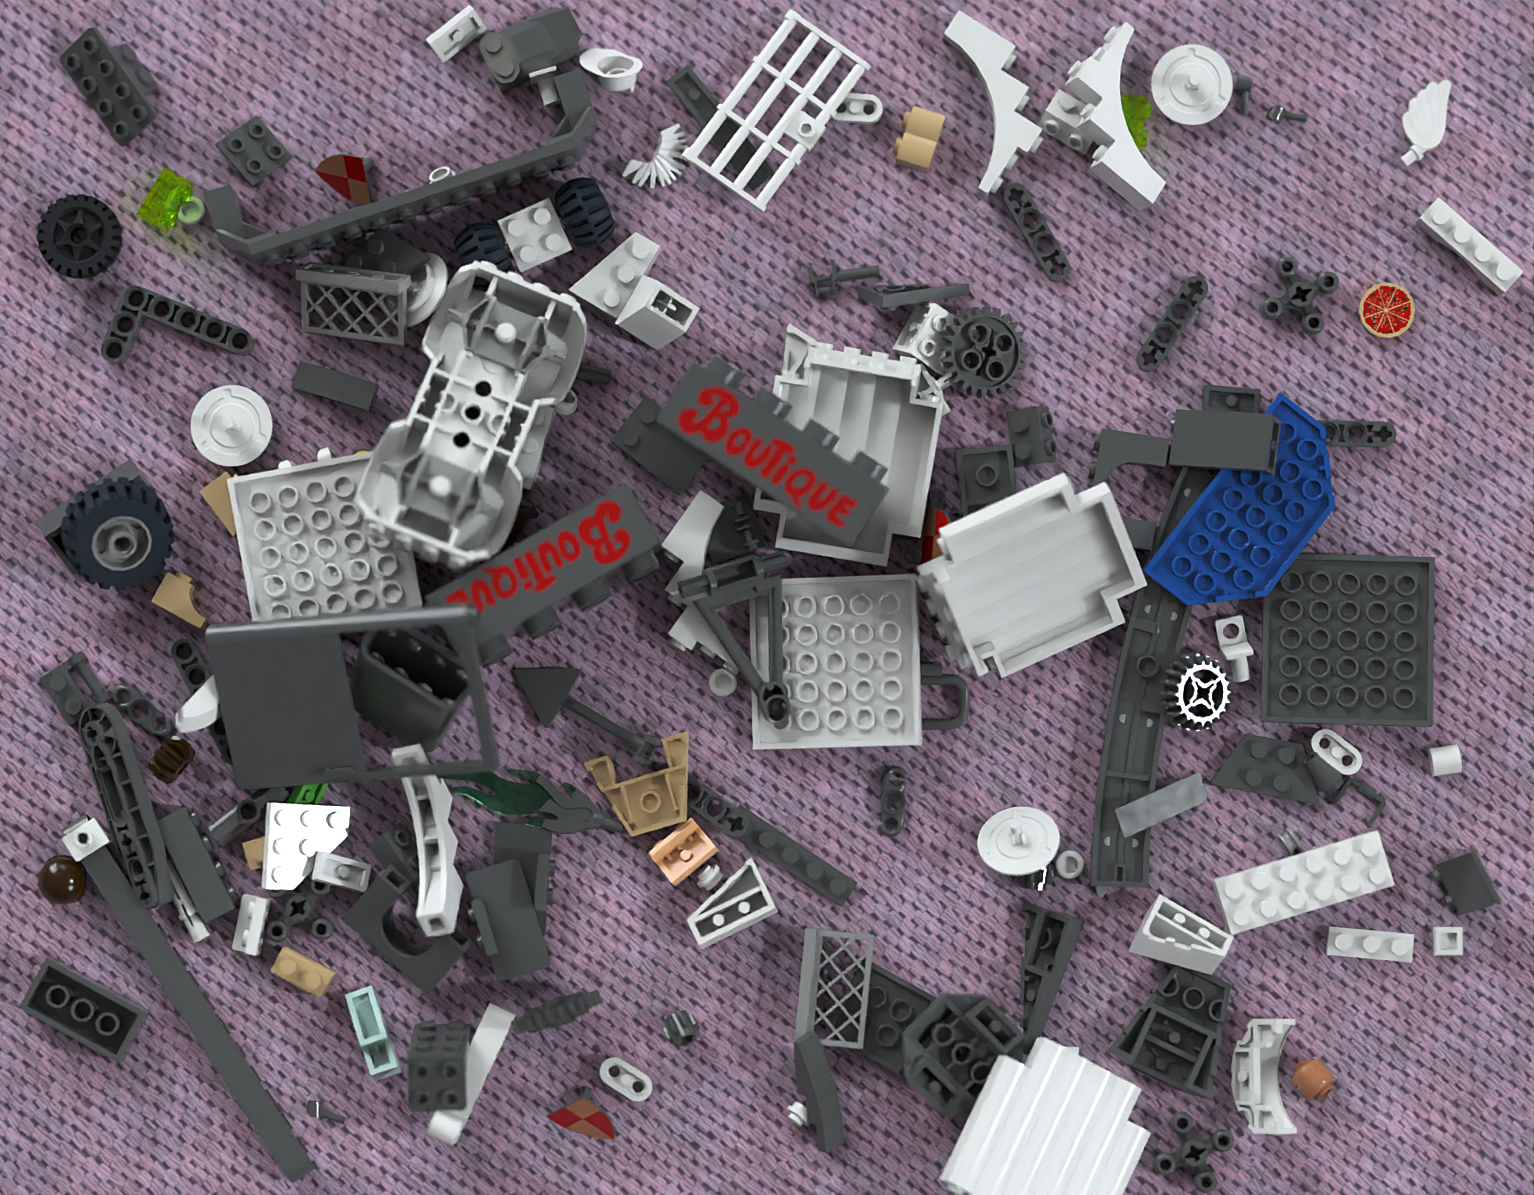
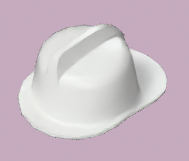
[580,49,643,94]

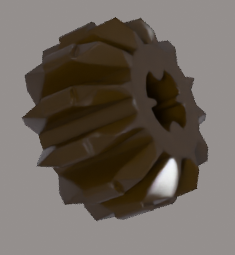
[148,735,195,784]

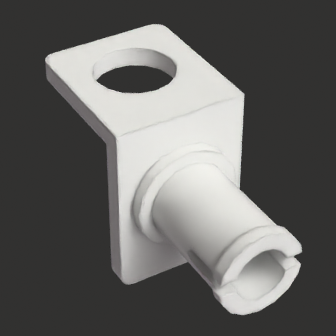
[529,66,561,107]
[1215,615,1254,682]
[62,818,112,861]

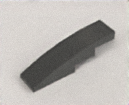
[793,1032,845,1153]

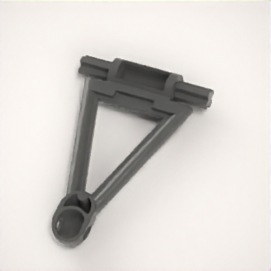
[677,550,791,724]

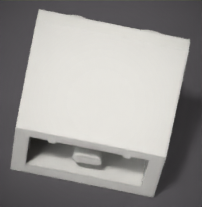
[615,275,700,350]

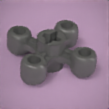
[1260,256,1339,336]
[266,878,334,942]
[1153,1111,1234,1193]

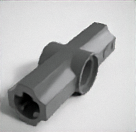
[208,787,291,847]

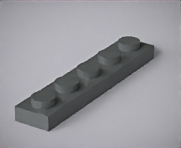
[666,65,775,192]
[729,805,857,906]

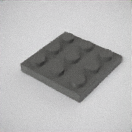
[823,958,936,1074]

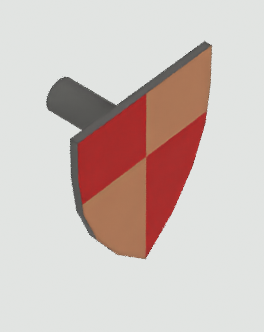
[315,153,375,205]
[921,508,952,564]
[547,1086,615,1139]

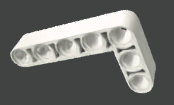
[426,1003,516,1146]

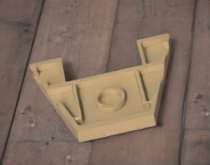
[584,732,689,837]

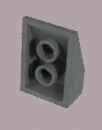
[611,396,706,496]
[1430,849,1502,916]

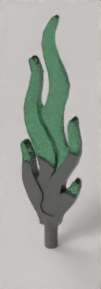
[428,760,624,835]

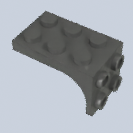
[955,444,1017,518]
[407,1021,471,1111]

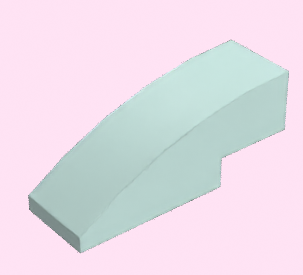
[345,985,402,1081]

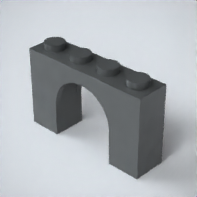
[1086,428,1170,552]
[343,864,475,995]

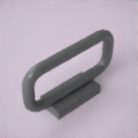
[920,661,970,730]

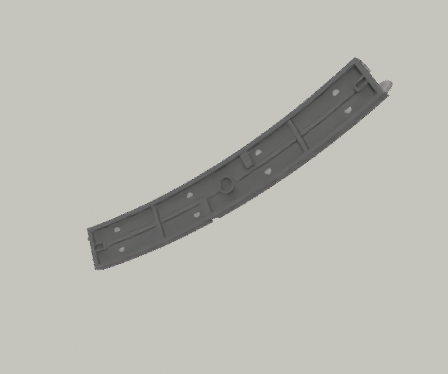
[1090,467,1220,897]

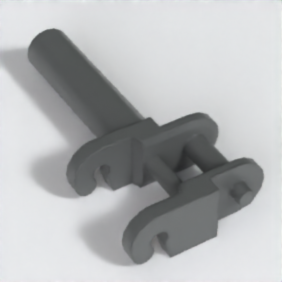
[807,259,880,298]

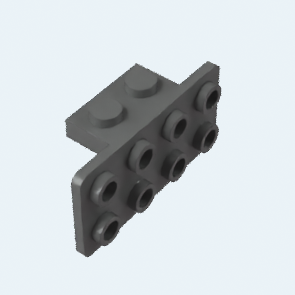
[59,27,159,147]
[493,822,555,937]
[466,858,551,981]

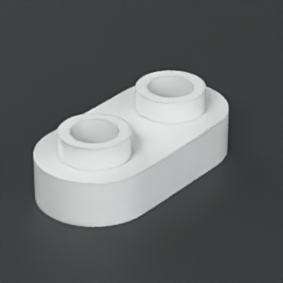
[827,93,883,124]
[1310,729,1362,775]
[600,1057,652,1102]

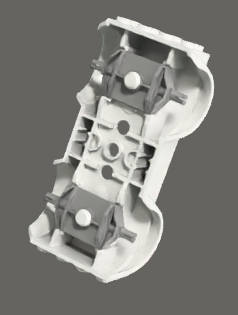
[355,261,587,574]

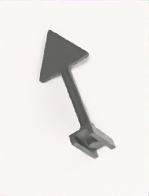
[514,669,663,767]

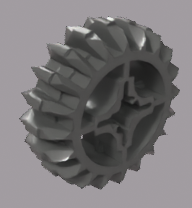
[1158,654,1233,731]

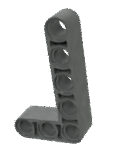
[101,285,255,365]
[171,639,233,765]

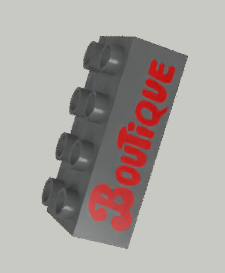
[655,355,890,547]
[425,482,663,669]

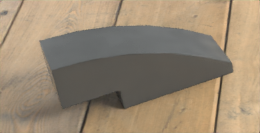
[291,361,379,413]

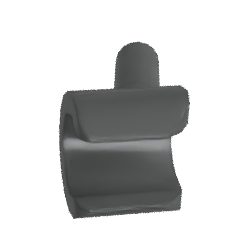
[1235,75,1253,115]
[1266,105,1307,124]
[307,1100,346,1124]

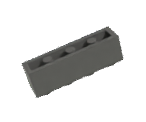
[157,807,239,924]

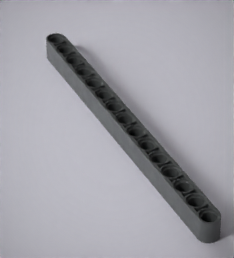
[62,814,317,1183]

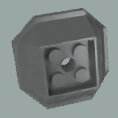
[902,993,1025,1117]

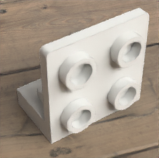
[892,302,975,377]

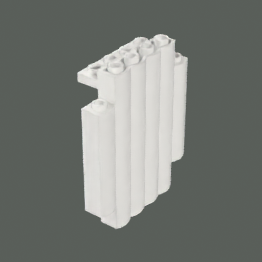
[753,342,944,567]
[915,473,1147,678]
[940,1037,1151,1195]

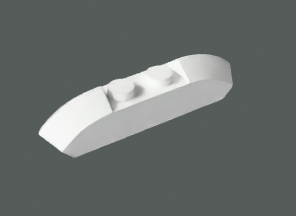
[175,675,222,733]

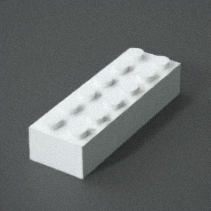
[1211,831,1395,935]

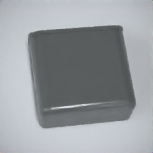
[349,609,470,753]

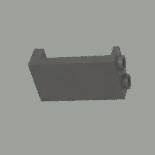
[1167,409,1281,476]

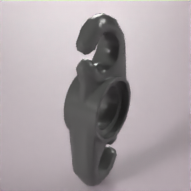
[111,684,173,737]
[879,766,907,837]

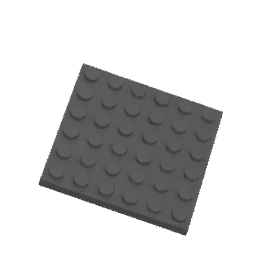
[1260,554,1435,727]

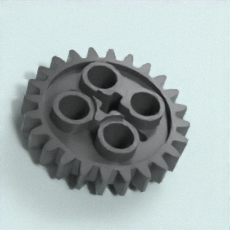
[939,306,1028,398]
[511,990,602,1035]

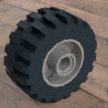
[61,477,175,591]

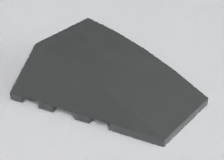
[1107,965,1231,1100]

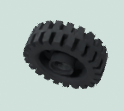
[36,194,123,279]

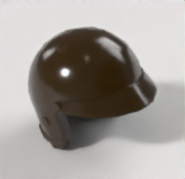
[37,855,87,904]

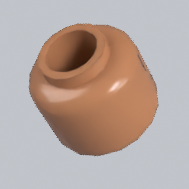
[1291,1058,1334,1102]

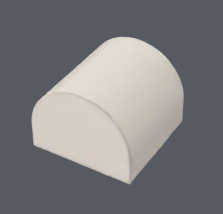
[1428,744,1462,777]

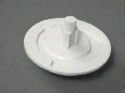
[1151,44,1233,125]
[383,252,448,327]
[191,385,273,467]
[977,807,1060,876]

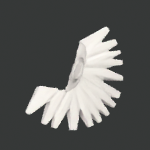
[622,123,688,188]

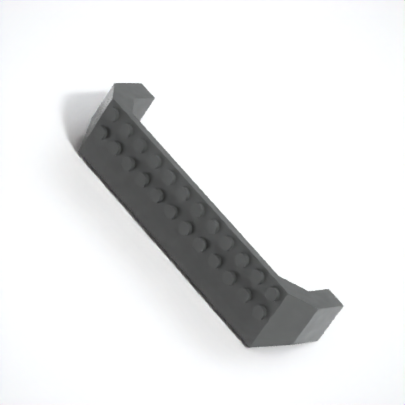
[203,69,598,269]

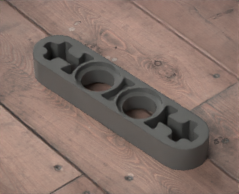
[1003,183,1070,282]
[1136,276,1208,372]
[1317,420,1397,448]
[657,763,751,837]

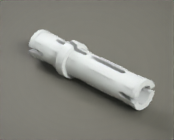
[166,860,210,943]

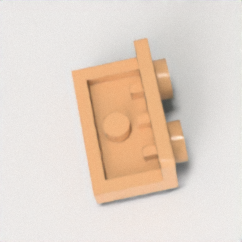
[648,818,719,886]

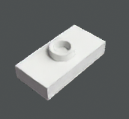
[425,5,487,63]
[312,851,372,893]

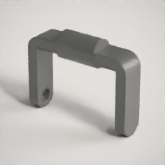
[1332,778,1386,828]

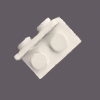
[232,894,271,956]

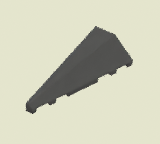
[1019,902,1085,1055]

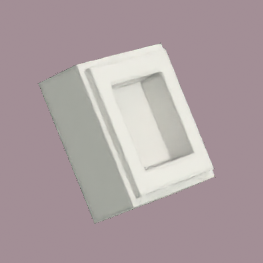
[1433,927,1463,956]

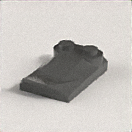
[476,6,582,94]

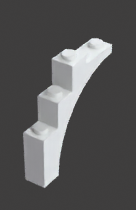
[943,10,1043,197]
[1065,22,1166,211]
[662,490,739,675]
[392,744,463,937]

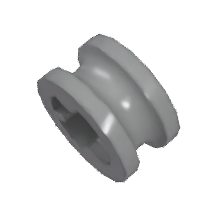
[1276,827,1303,855]

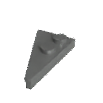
[857,283,969,310]

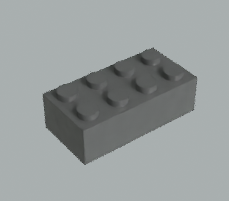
[19,957,151,1063]

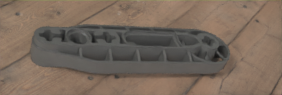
[79,703,175,909]

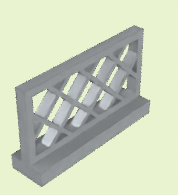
[296,262,411,346]
[794,928,875,1049]

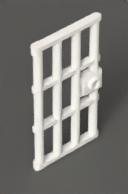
[681,9,871,213]

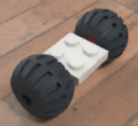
[454,177,615,292]

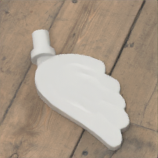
[1400,80,1451,167]

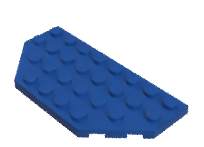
[1142,392,1335,606]

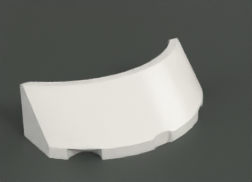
[1231,1019,1297,1134]

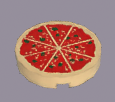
[1358,282,1415,339]

